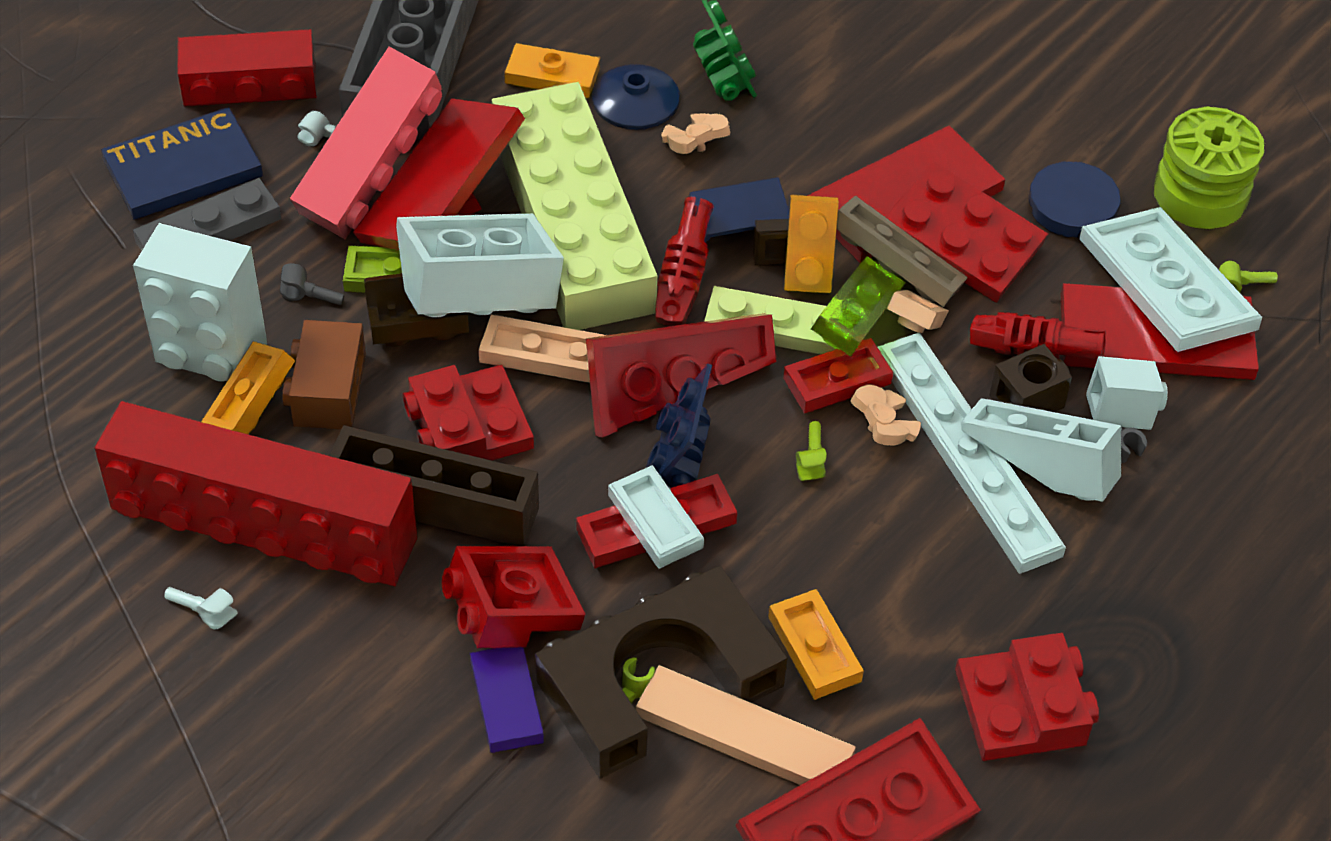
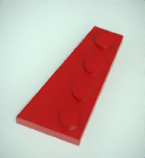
[586,313,776,438]

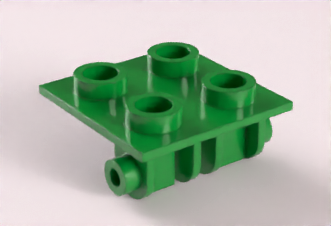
[693,0,757,100]

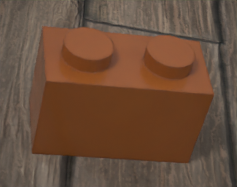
[283,320,366,429]

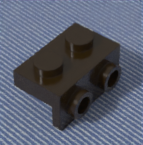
[364,273,469,347]

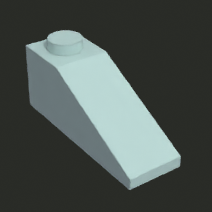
[961,398,1121,502]

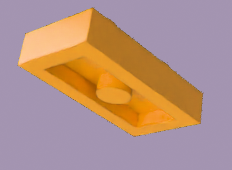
[784,195,838,293]
[201,341,295,434]
[768,589,864,700]

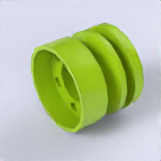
[1154,107,1264,229]

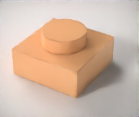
[887,290,949,333]

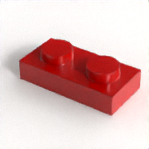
[783,338,893,414]

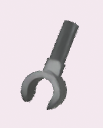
[280,263,345,306]
[1121,428,1147,463]

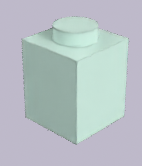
[1086,356,1168,430]

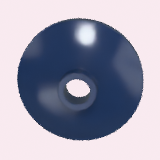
[592,64,680,130]

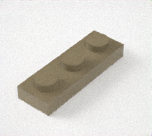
[836,196,968,307]

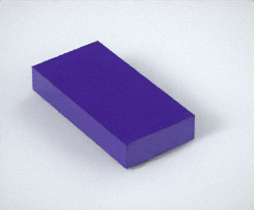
[470,647,544,753]

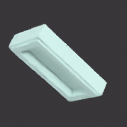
[608,465,704,569]

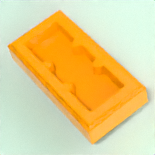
[505,43,600,98]

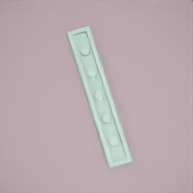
[878,332,1066,574]

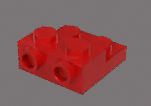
[402,364,534,461]
[442,546,586,648]
[955,633,1099,761]

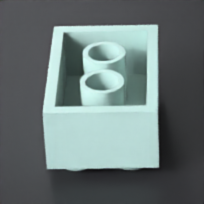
[133,223,267,381]

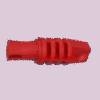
[655,197,714,326]
[970,312,1107,360]

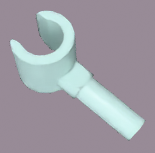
[298,111,336,146]
[165,587,238,630]

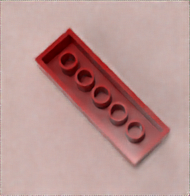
[94,401,418,587]

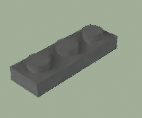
[133,178,281,251]

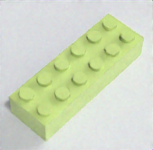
[492,82,658,330]

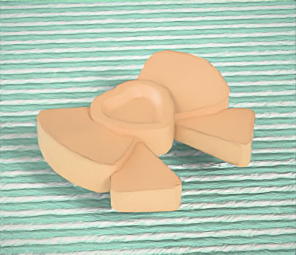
[661,114,730,154]
[850,385,921,446]

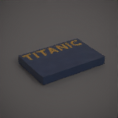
[101,107,263,220]

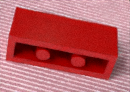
[178,29,317,106]

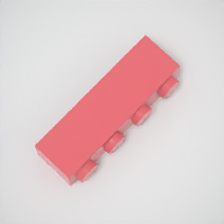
[290,47,442,239]

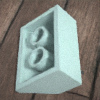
[396,213,564,317]

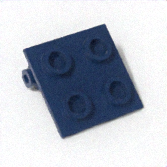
[646,364,712,488]

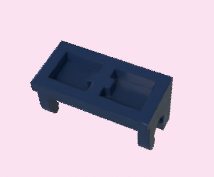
[689,177,789,242]

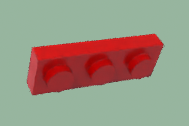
[576,474,737,569]

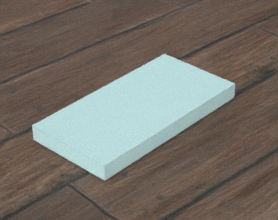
[1080,207,1262,352]

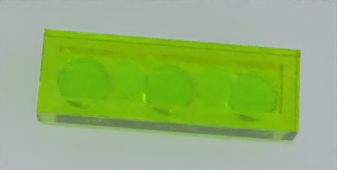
[811,256,905,357]

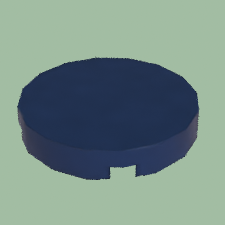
[1028,161,1121,238]

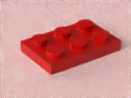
[886,161,1048,303]

